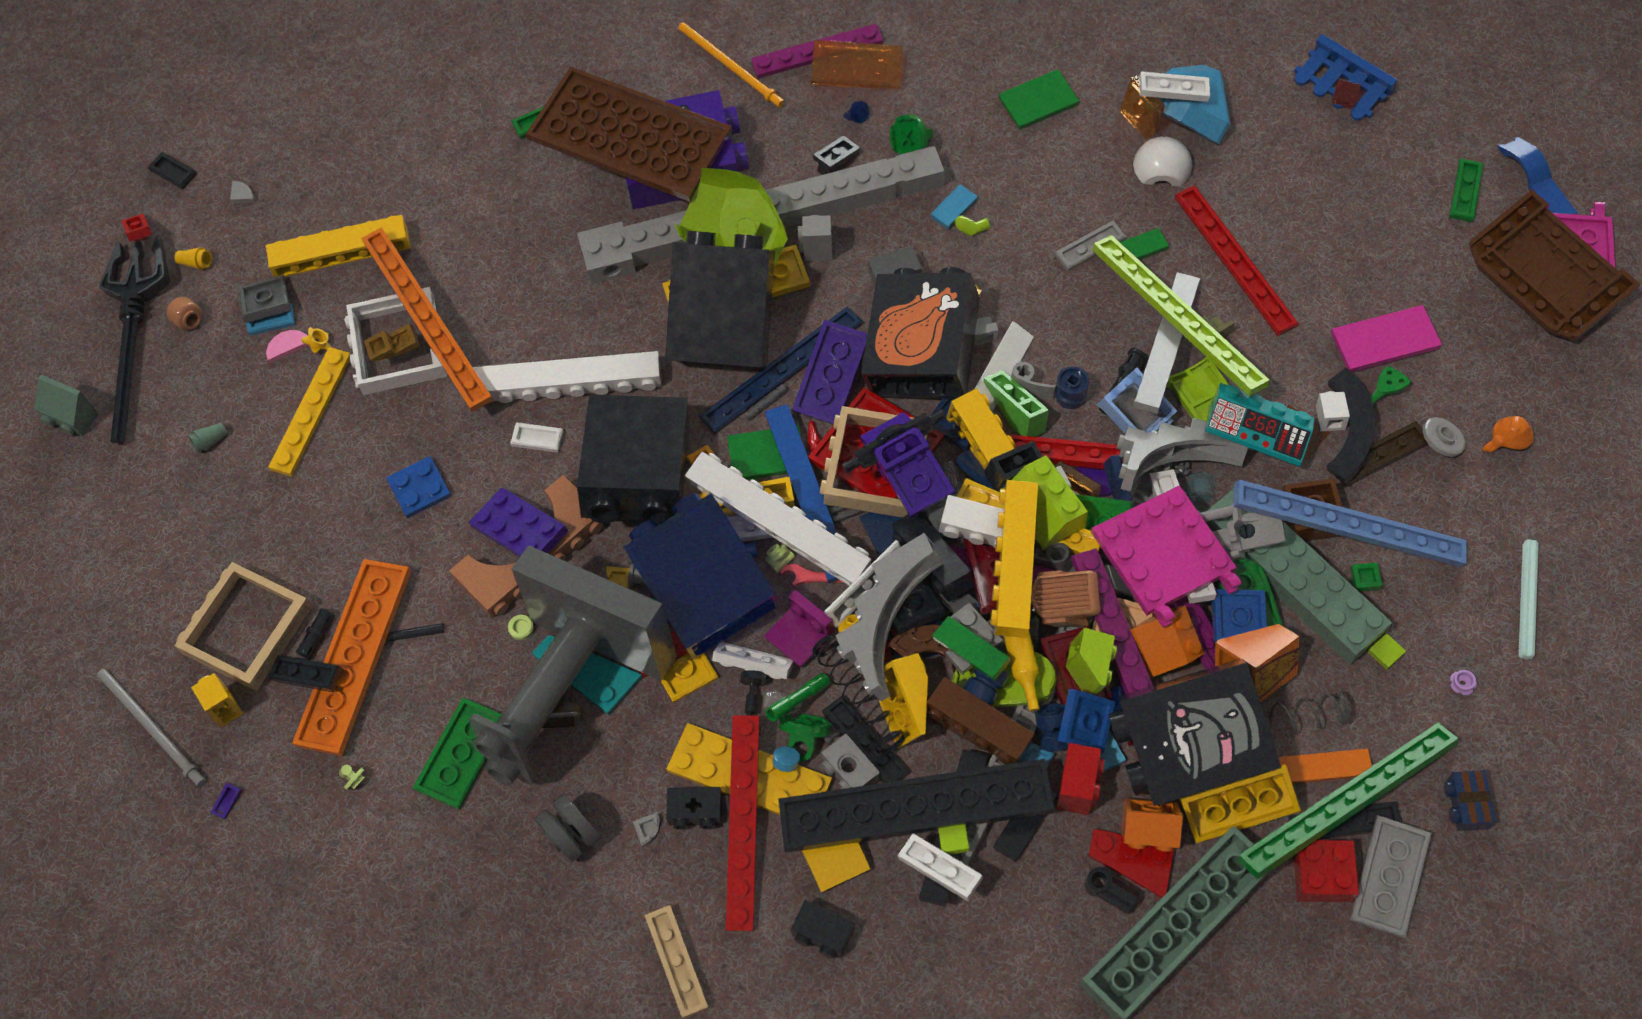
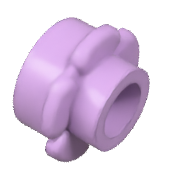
[1450,670,1477,695]

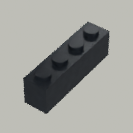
[892,513,974,602]

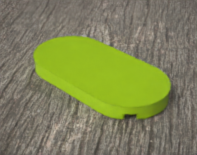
[952,652,1057,708]

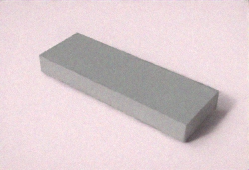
[1055,221,1126,272]

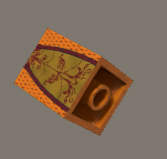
[1215,624,1299,702]

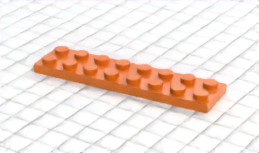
[292,559,412,757]

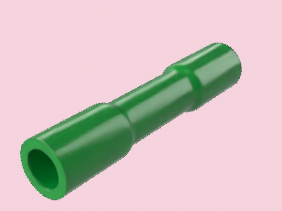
[765,673,830,722]

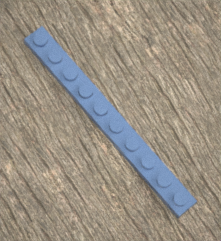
[1233,480,1467,567]

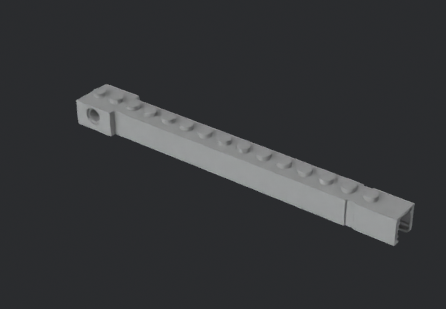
[577,146,944,284]

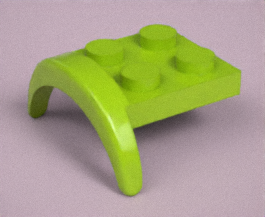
[1166,357,1229,421]

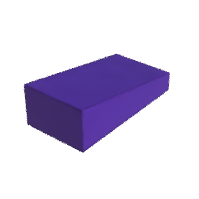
[211,782,243,819]

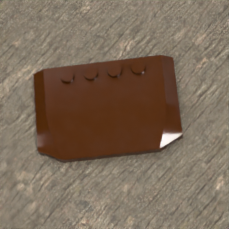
[1469,190,1640,341]

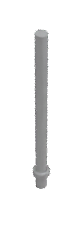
[97,669,206,787]

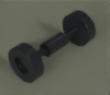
[740,670,766,736]

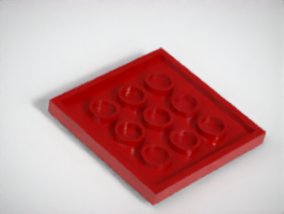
[808,387,944,499]

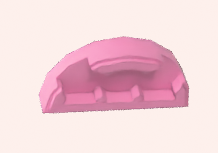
[266,330,309,363]

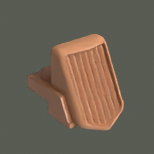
[1031,570,1100,628]

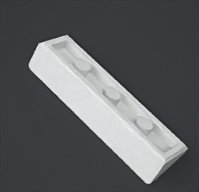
[975,322,1034,412]
[824,540,901,628]

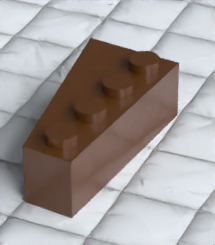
[927,677,1034,764]

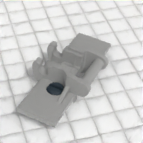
[1198,503,1287,561]

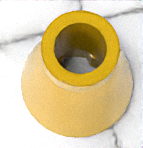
[175,247,212,270]

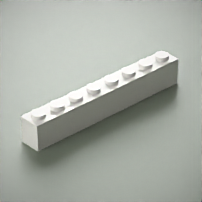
[473,351,662,403]
[685,452,871,586]

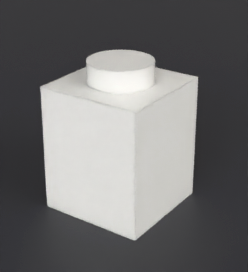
[1316,391,1350,431]

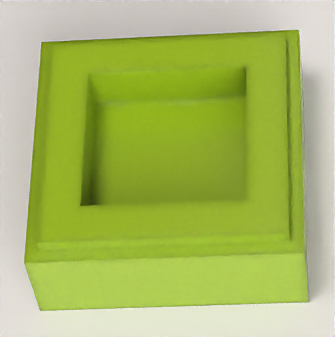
[1368,633,1406,670]
[938,824,969,855]

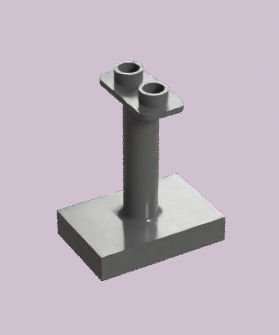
[469,545,677,786]

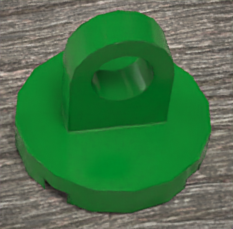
[890,114,934,155]
[778,713,832,762]

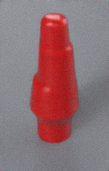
[808,421,820,452]

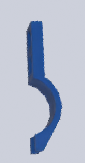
[1497,137,1578,215]

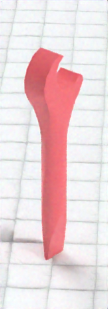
[781,564,843,587]

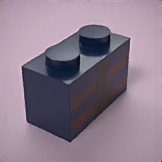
[1444,770,1496,831]

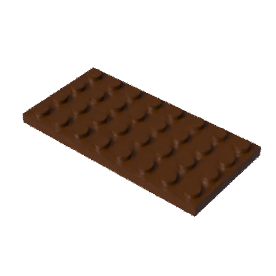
[526,66,732,202]

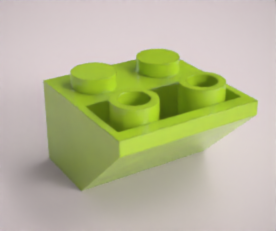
[1066,628,1117,695]

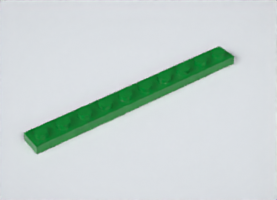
[1238,723,1458,879]

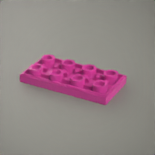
[1331,305,1442,372]

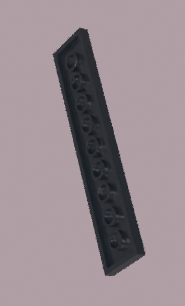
[778,759,1054,853]

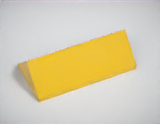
[1180,764,1301,843]

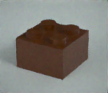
[1282,478,1342,541]

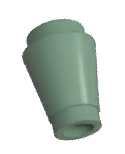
[189,422,228,453]

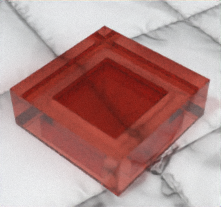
[1332,80,1361,108]

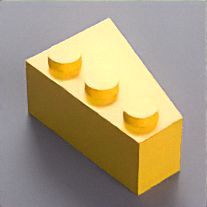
[946,388,1015,469]

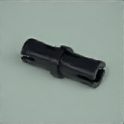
[295,608,335,660]

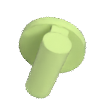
[765,544,795,574]
[339,765,365,790]

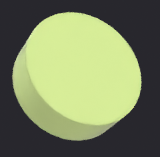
[508,615,534,641]

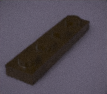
[1342,421,1428,487]

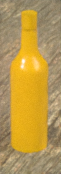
[1003,631,1040,712]

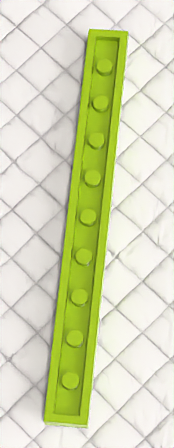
[1092,235,1270,396]

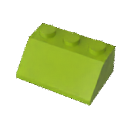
[1004,455,1088,550]

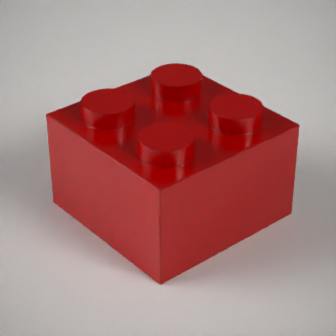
[1057,743,1105,815]
[1293,840,1359,903]

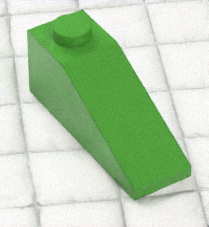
[983,370,1049,437]

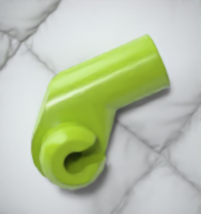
[955,216,990,236]

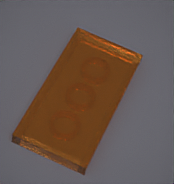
[811,40,903,89]

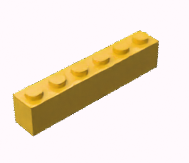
[266,215,411,277]
[990,480,1038,638]

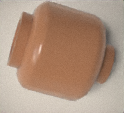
[166,297,203,331]

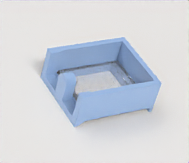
[1096,368,1177,434]

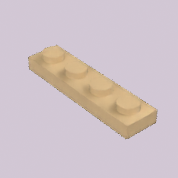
[645,905,709,1019]

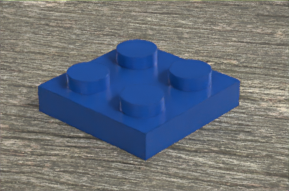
[386,456,452,519]
[1212,589,1267,642]
[1058,689,1115,754]

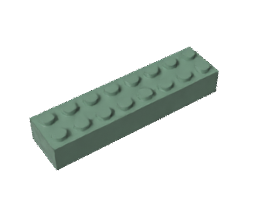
[1205,489,1392,665]
[1080,826,1272,1019]

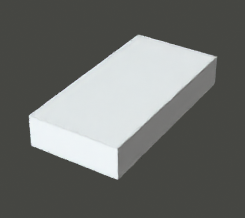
[510,422,564,453]

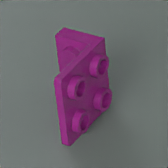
[765,590,836,667]

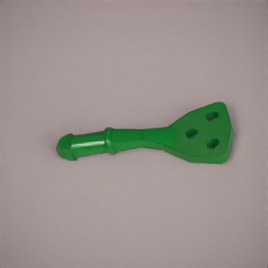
[1348,366,1410,424]

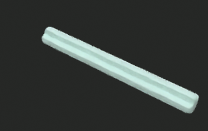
[1519,539,1538,659]

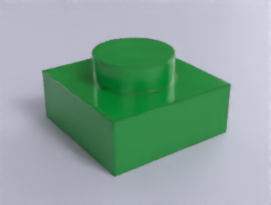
[1350,563,1382,592]

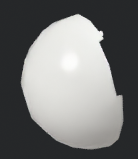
[1133,137,1192,186]

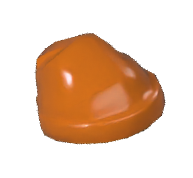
[1482,416,1534,453]

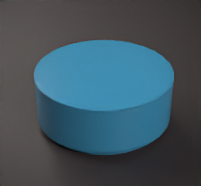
[772,746,800,772]

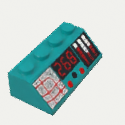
[1205,383,1314,467]

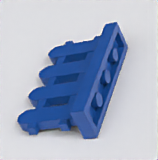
[1294,34,1397,121]

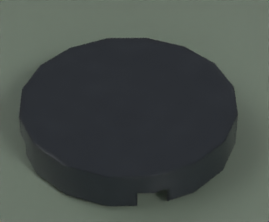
[1029,607,1043,653]

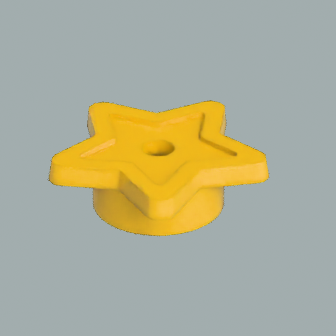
[301,327,332,354]

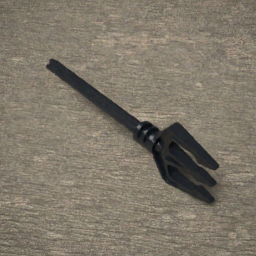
[99,235,170,445]

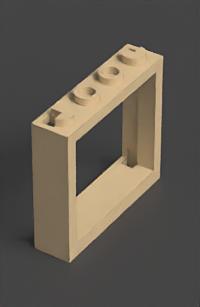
[820,406,928,517]
[174,562,312,692]

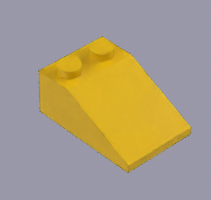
[878,653,928,749]

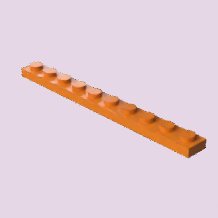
[361,227,493,412]

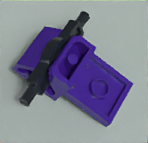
[842,409,955,518]

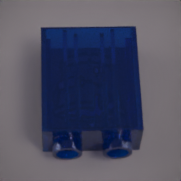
[623,493,780,660]

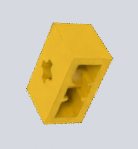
[191,673,244,728]

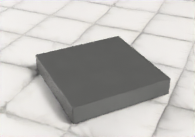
[239,275,291,323]

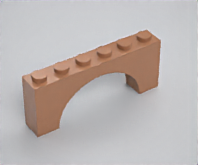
[449,475,603,619]

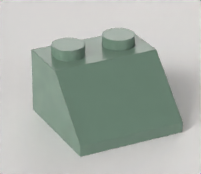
[34,375,98,436]

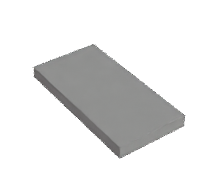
[1349,815,1431,939]

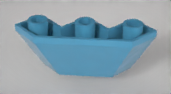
[1141,65,1230,144]

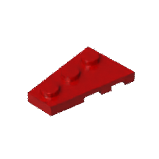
[1088,829,1174,899]

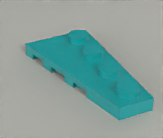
[532,635,642,715]

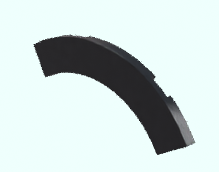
[1327,368,1376,484]

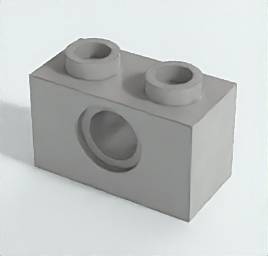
[821,734,880,789]

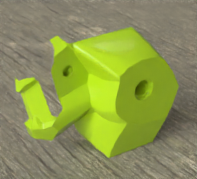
[673,168,788,267]

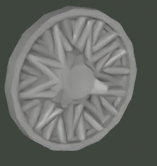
[1422,417,1466,457]

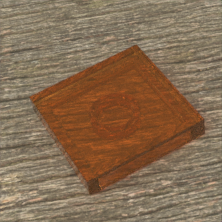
[1119,75,1165,140]

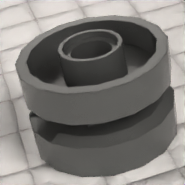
[534,793,601,863]

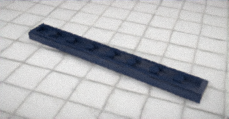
[700,307,862,434]

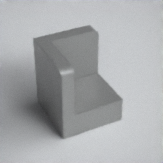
[974,317,998,346]

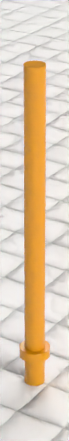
[678,22,785,108]

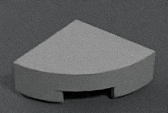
[230,181,255,204]
[633,812,660,848]

